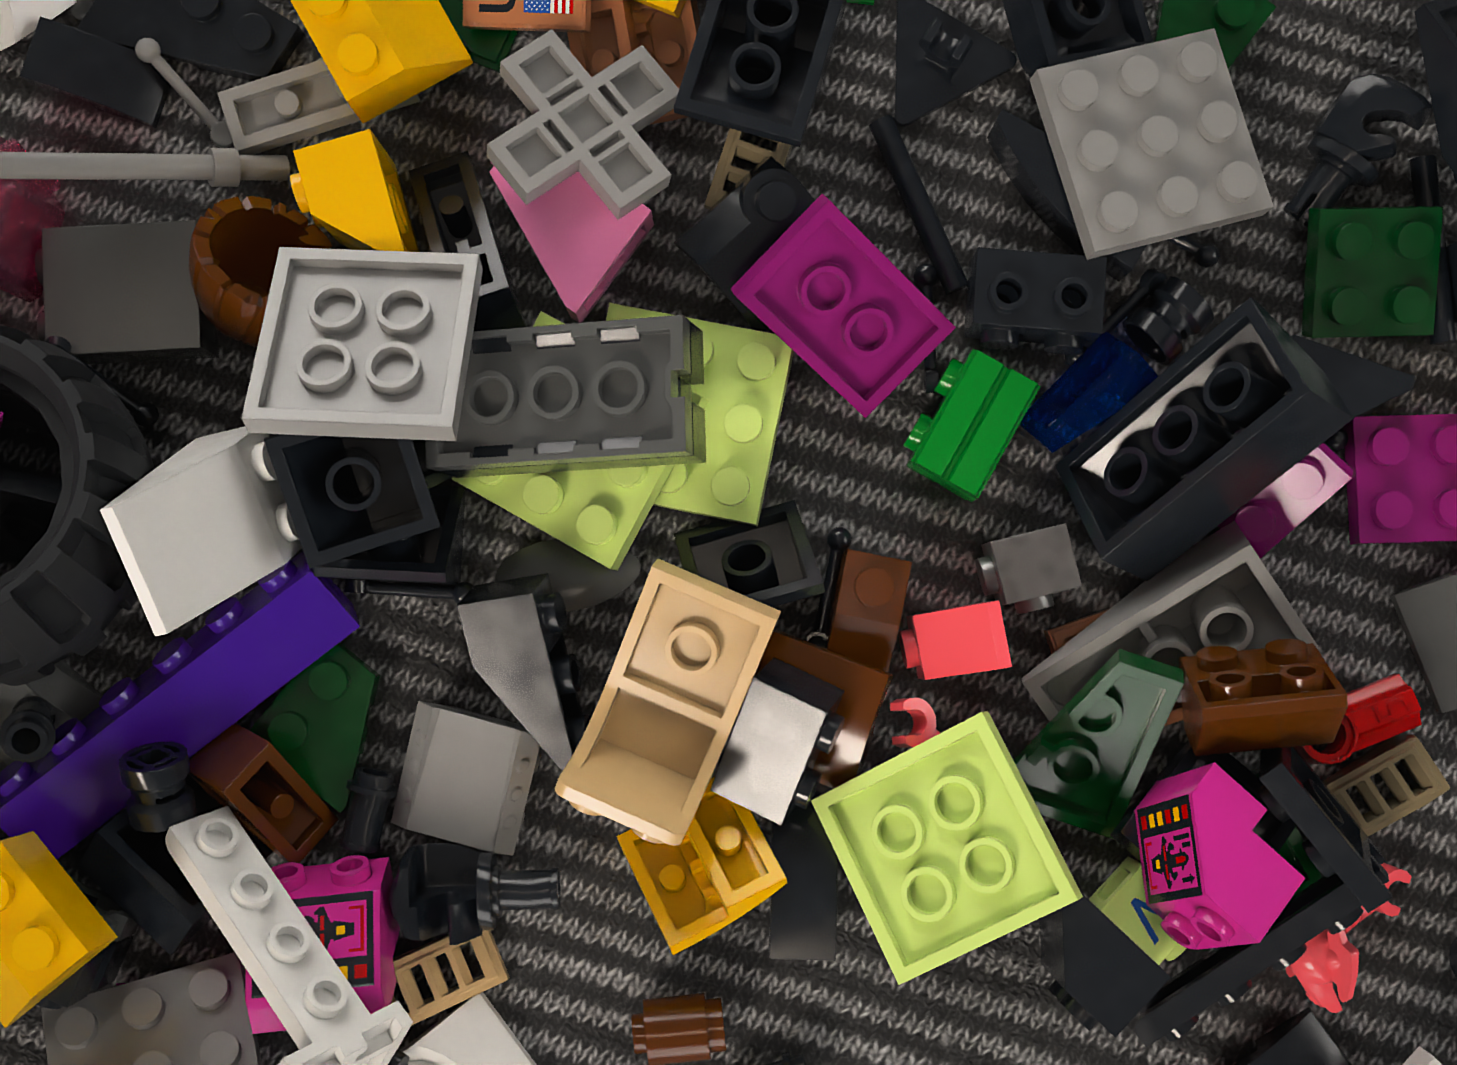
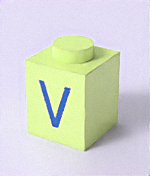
[1089,856,1187,965]

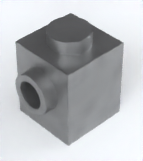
[976,523,1082,615]

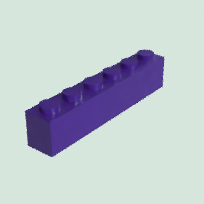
[0,551,360,860]

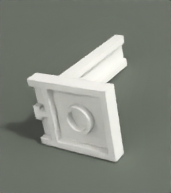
[165,806,413,1065]

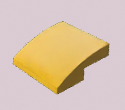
[616,777,787,955]

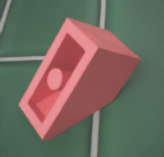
[899,600,1012,680]

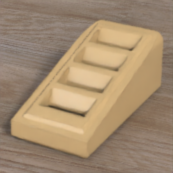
[391,930,510,1026]

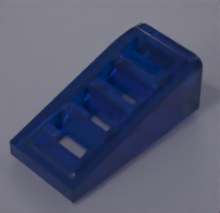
[1020,332,1158,453]

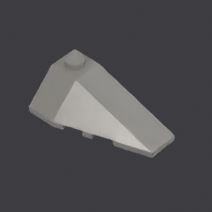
[1021,520,1319,721]

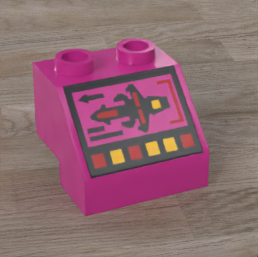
[1134,762,1305,950]
[245,855,400,1034]

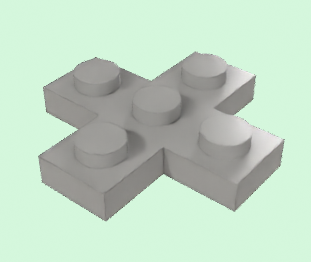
[487,29,679,220]

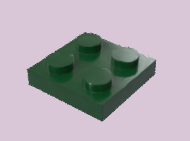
[1302,206,1443,338]

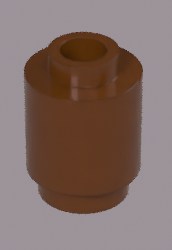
[631,993,726,1065]

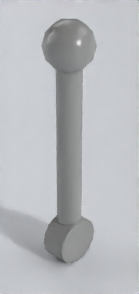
[135,38,233,148]

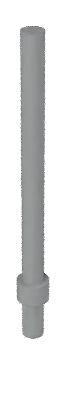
[0,148,290,187]

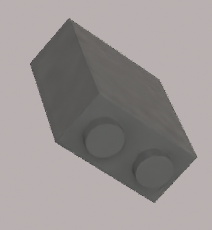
[35,220,219,364]

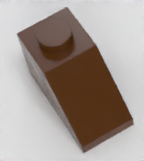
[189,723,339,863]

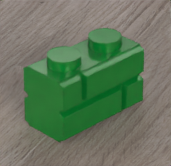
[903,349,1041,502]

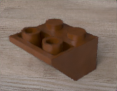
[1179,639,1348,756]

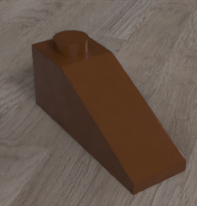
[825,549,912,733]

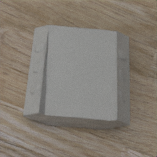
[391,701,542,856]

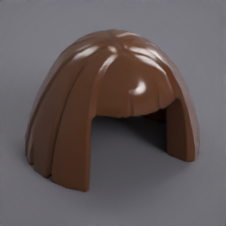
[189,196,333,347]

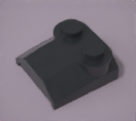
[1002,0,1153,77]
[674,156,815,332]

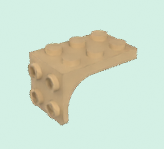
[555,558,781,846]

